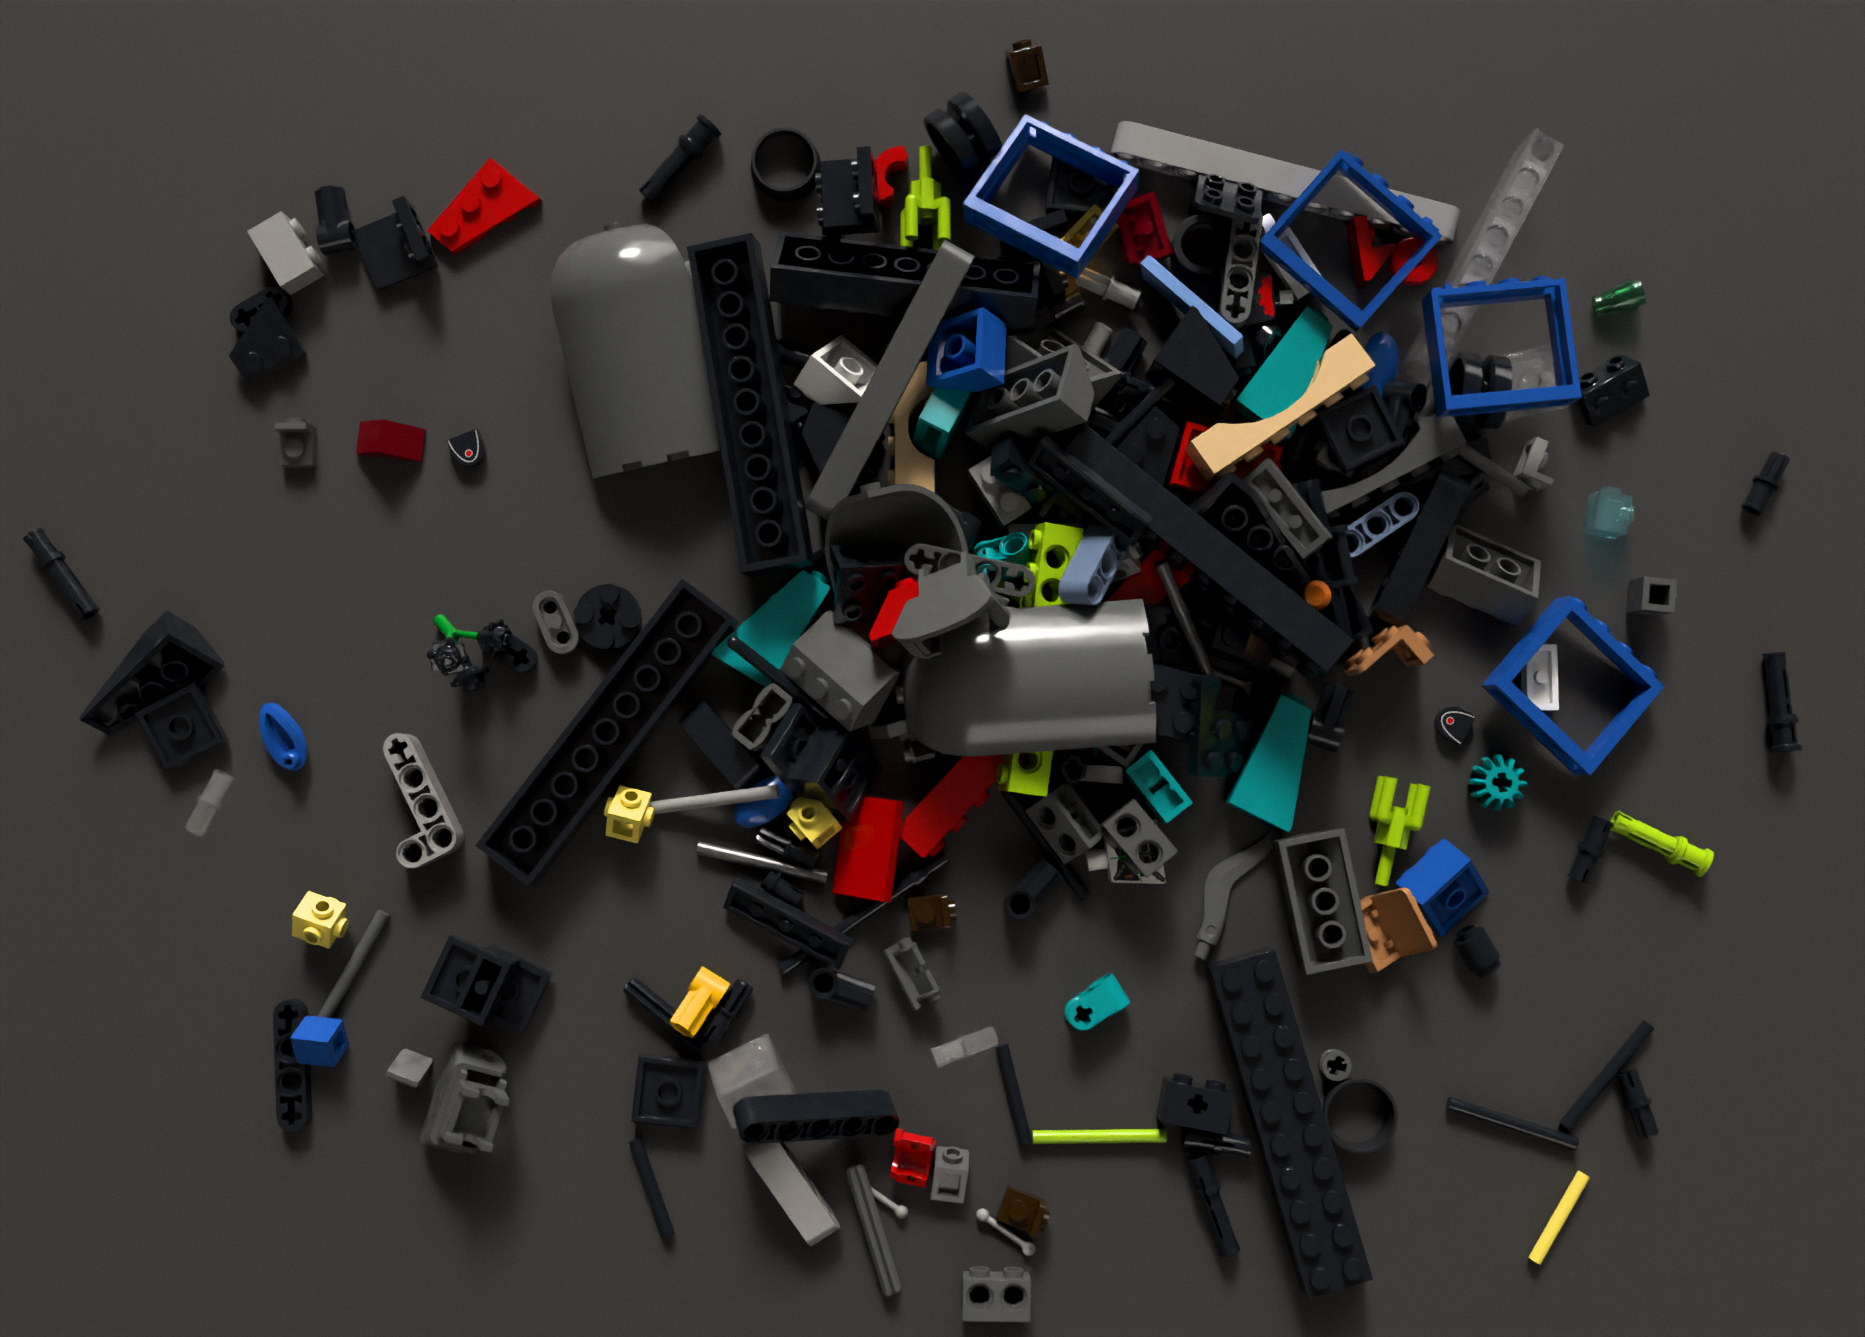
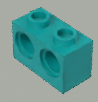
[1123,750,1193,823]

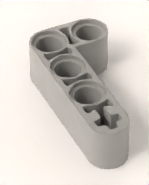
[383,733,465,868]
[742,1142,840,1246]

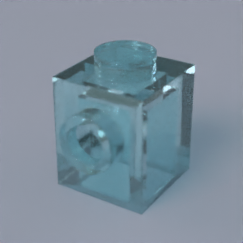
[1582,487,1635,539]

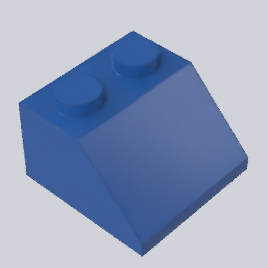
[926,307,1007,392]
[1395,838,1490,937]

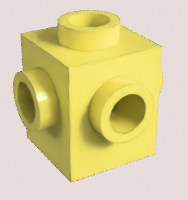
[604,785,655,844]
[787,797,842,850]
[292,891,349,949]

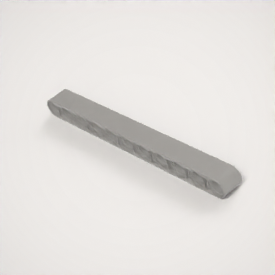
[1110,121,1461,246]

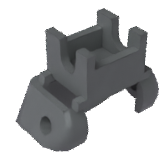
[892,551,1011,659]
[420,1041,510,1155]

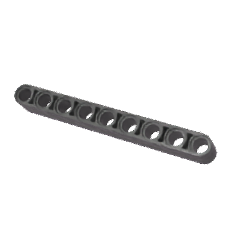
[804,240,975,520]

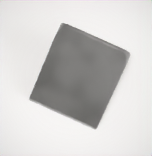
[385,1049,433,1088]

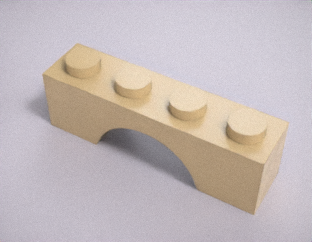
[888,361,935,493]

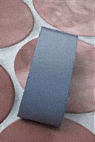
[1328,492,1419,560]
[1058,522,1130,605]

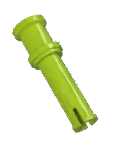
[1610,810,1714,877]

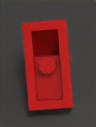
[1346,215,1397,290]

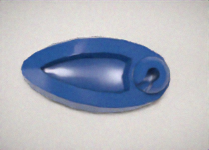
[1361,332,1399,397]
[259,703,307,771]
[734,775,794,828]

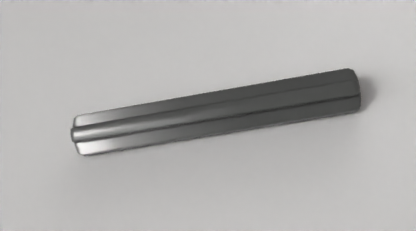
[846,1164,901,1296]

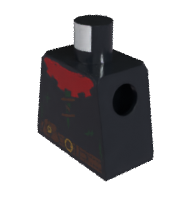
[1215,268,1293,332]

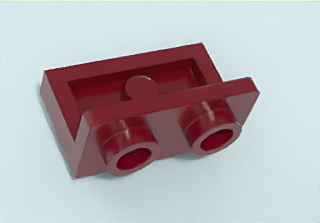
[1114,192,1174,269]

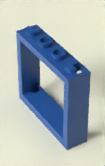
[963,114,1139,279]
[1259,149,1442,333]
[1421,275,1582,418]
[1481,596,1665,775]

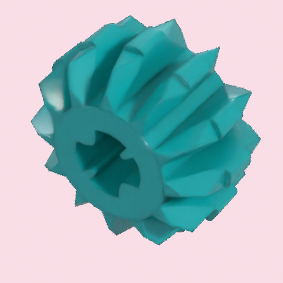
[1467,754,1528,811]

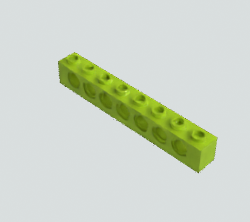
[996,522,1084,797]

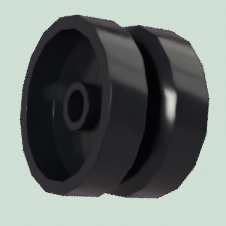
[923,91,1002,180]
[1449,352,1513,430]

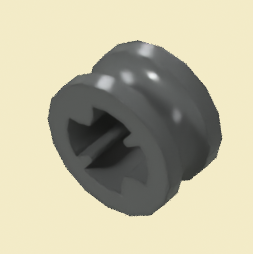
[1318,1049,1352,1081]

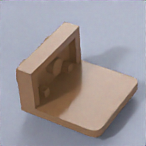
[1344,625,1434,676]
[1360,887,1437,973]

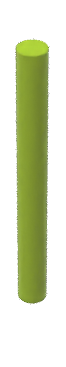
[1032,1129,1167,1144]

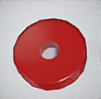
[1388,237,1439,287]

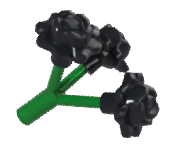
[426,614,513,693]

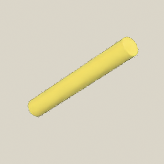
[1528,1170,1590,1265]

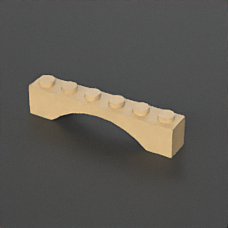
[1185,333,1376,483]

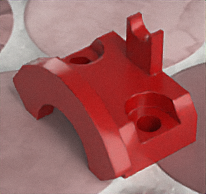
[875,146,909,209]
[890,1128,936,1188]

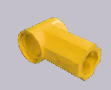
[669,966,731,1038]

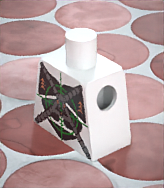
[1085,819,1166,884]

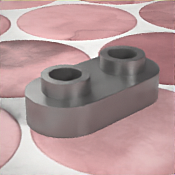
[532,590,581,654]

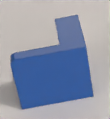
[290,1016,349,1068]

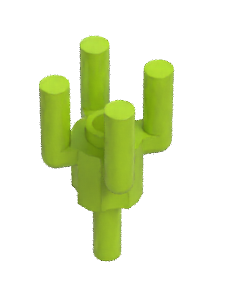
[900,146,951,250]
[1369,776,1431,887]

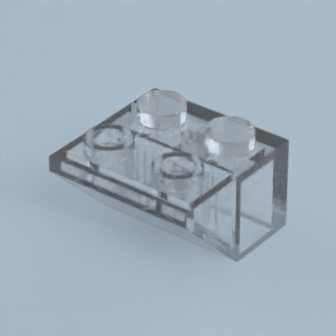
[707,1033,797,1130]

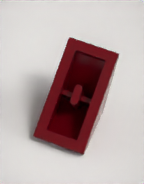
[356,419,426,462]

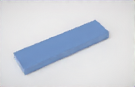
[1140,255,1244,359]

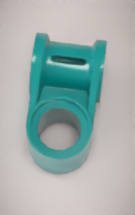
[973,532,1032,583]
[1064,973,1130,1030]

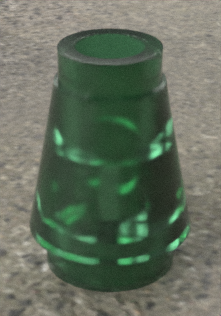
[1592,279,1646,316]

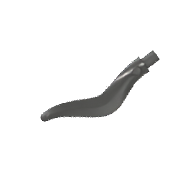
[1194,828,1279,961]

